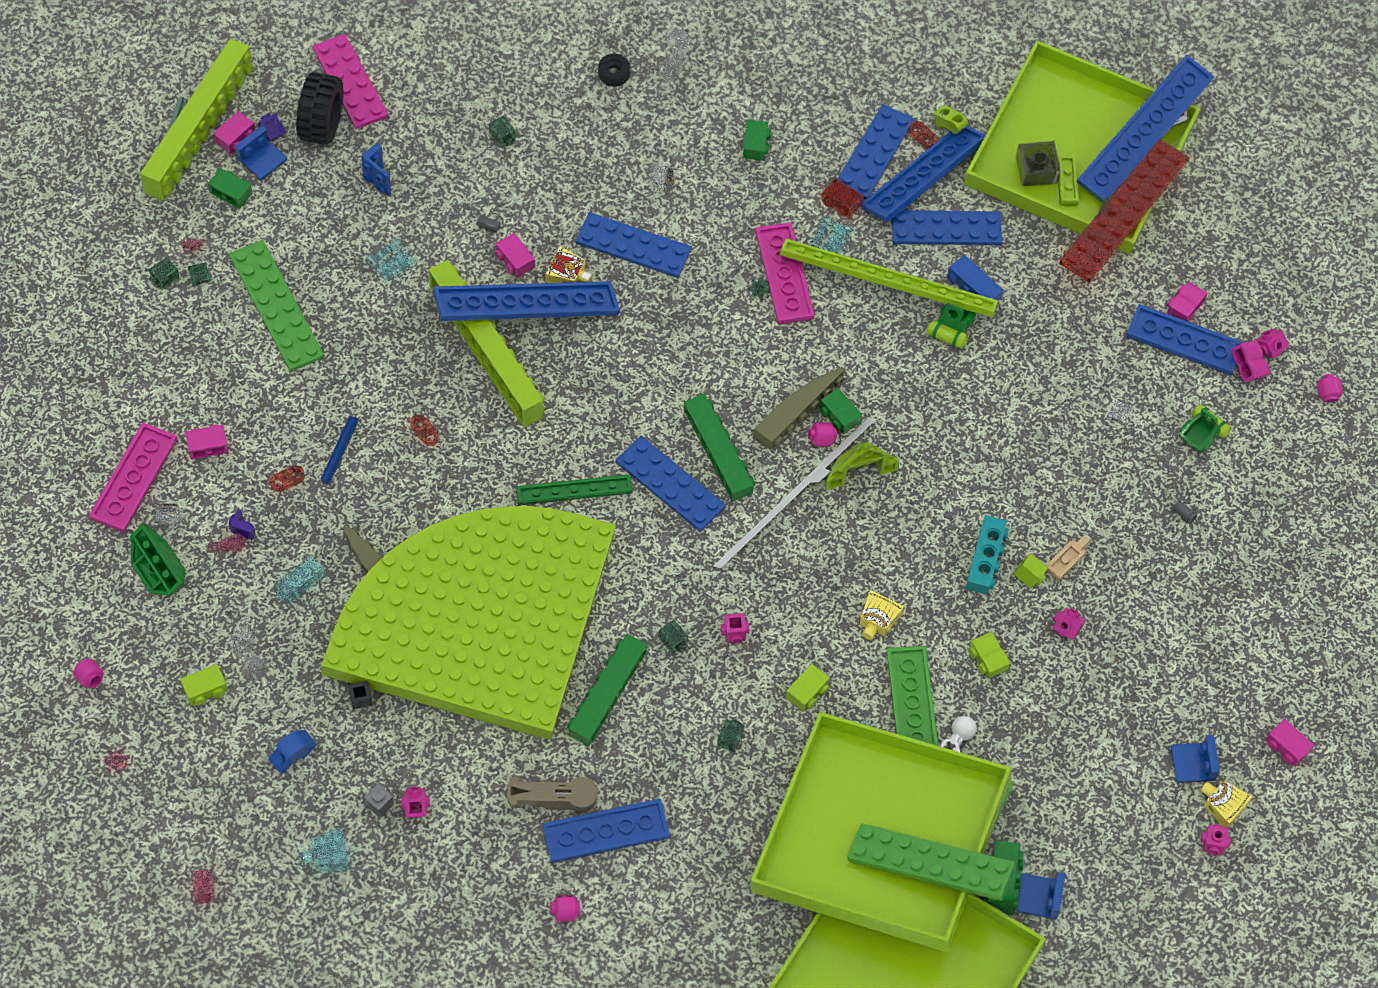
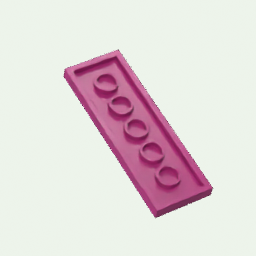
[312,34,389,130]
[755,222,815,325]
[89,422,178,533]

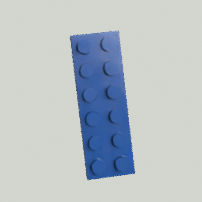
[835,104,914,200]
[892,210,1002,245]
[576,212,692,278]
[1126,304,1244,375]
[615,436,726,532]
[542,798,670,863]

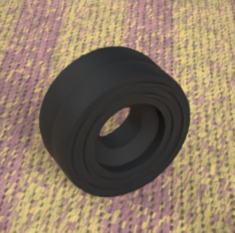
[598,53,630,87]

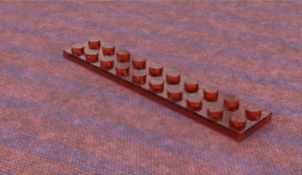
[1059,139,1190,283]

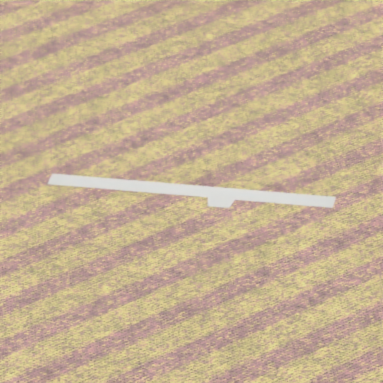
[714,418,876,568]

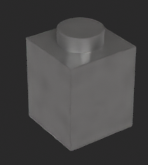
[364,783,394,818]

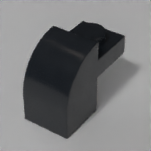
[347,681,373,710]

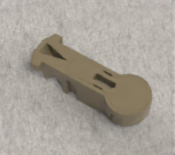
[506,777,598,813]

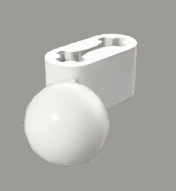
[941,715,977,752]

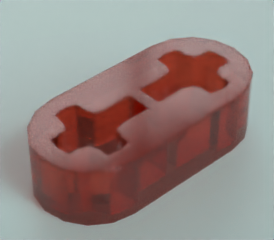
[909,121,938,149]
[410,414,439,446]
[270,465,305,492]

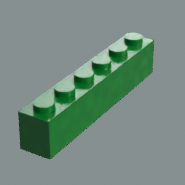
[683,394,755,502]
[567,634,647,746]

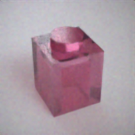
[192,869,216,903]

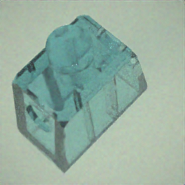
[300,827,350,872]

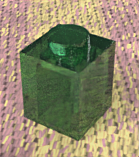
[488,115,516,148]
[149,257,180,290]
[658,620,689,654]
[717,719,745,753]

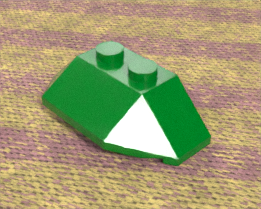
[130,523,186,596]

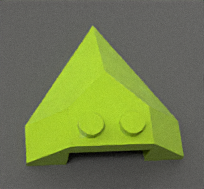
[825,442,900,490]

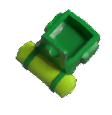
[927,303,976,349]
[1179,404,1232,453]

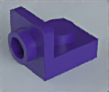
[258,113,286,141]
[229,509,256,541]

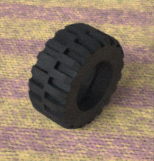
[296,72,344,145]

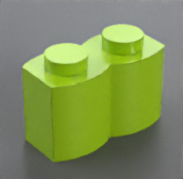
[968,632,1010,679]

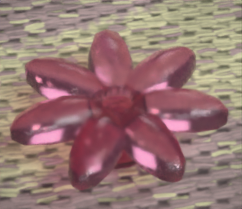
[180,238,205,251]
[103,749,129,774]

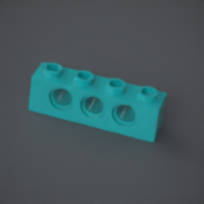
[965,515,1009,595]

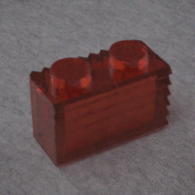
[821,178,864,219]

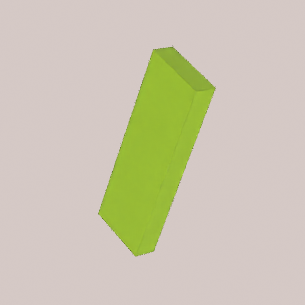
[1057,155,1079,205]

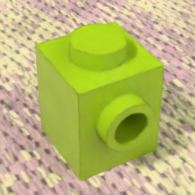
[1013,553,1048,588]

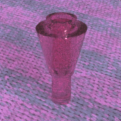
[208,533,245,552]

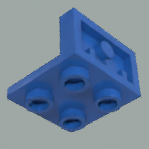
[235,125,287,180]
[361,143,391,196]
[1171,735,1220,783]
[1017,872,1065,920]

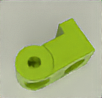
[933,105,968,134]

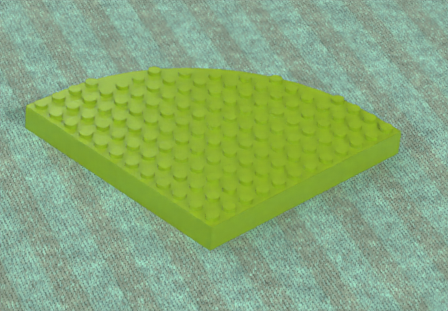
[321,506,616,740]

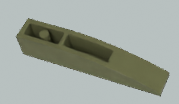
[753,367,845,450]
[343,524,384,574]

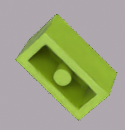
[180,664,228,706]
[785,664,830,712]

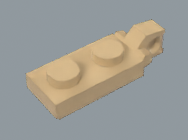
[1046,535,1090,581]

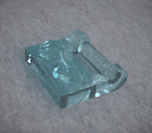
[809,216,852,254]
[366,238,416,282]

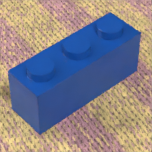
[947,255,1004,301]

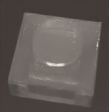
[1108,400,1133,425]

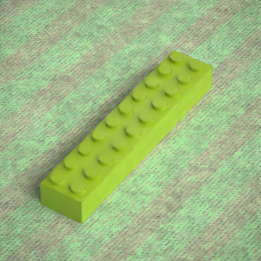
[140,38,253,201]
[429,260,545,428]

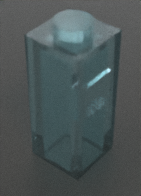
[275,555,325,604]

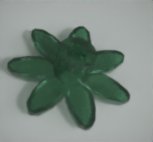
[748,276,770,300]

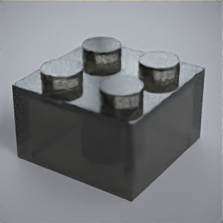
[1016,141,1061,186]

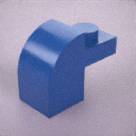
[268,730,317,773]

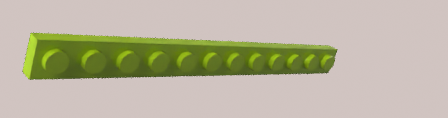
[780,239,998,318]

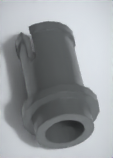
[476,214,501,233]
[1172,500,1198,523]

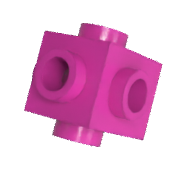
[1256,328,1289,358]
[1053,607,1086,640]
[721,613,749,644]
[401,786,430,817]
[1200,824,1231,855]

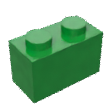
[742,119,771,161]
[208,168,252,209]
[819,388,862,434]

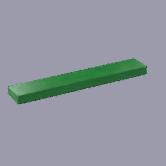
[516,474,633,505]

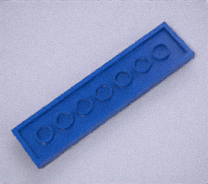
[861,126,986,223]

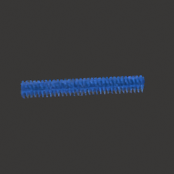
[320,416,358,484]

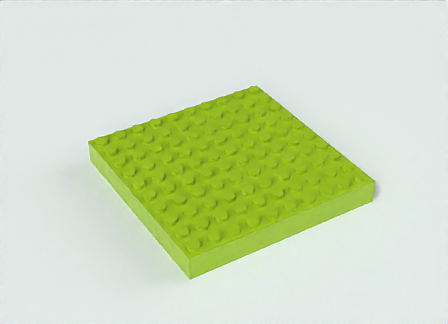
[964,40,1201,255]
[750,712,1011,953]
[769,893,1046,988]

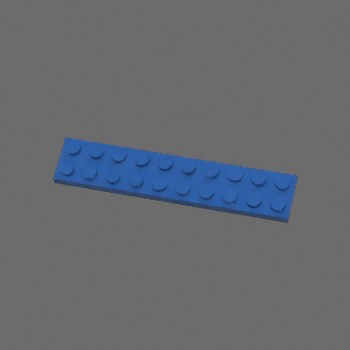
[1076,55,1215,204]
[432,281,620,321]

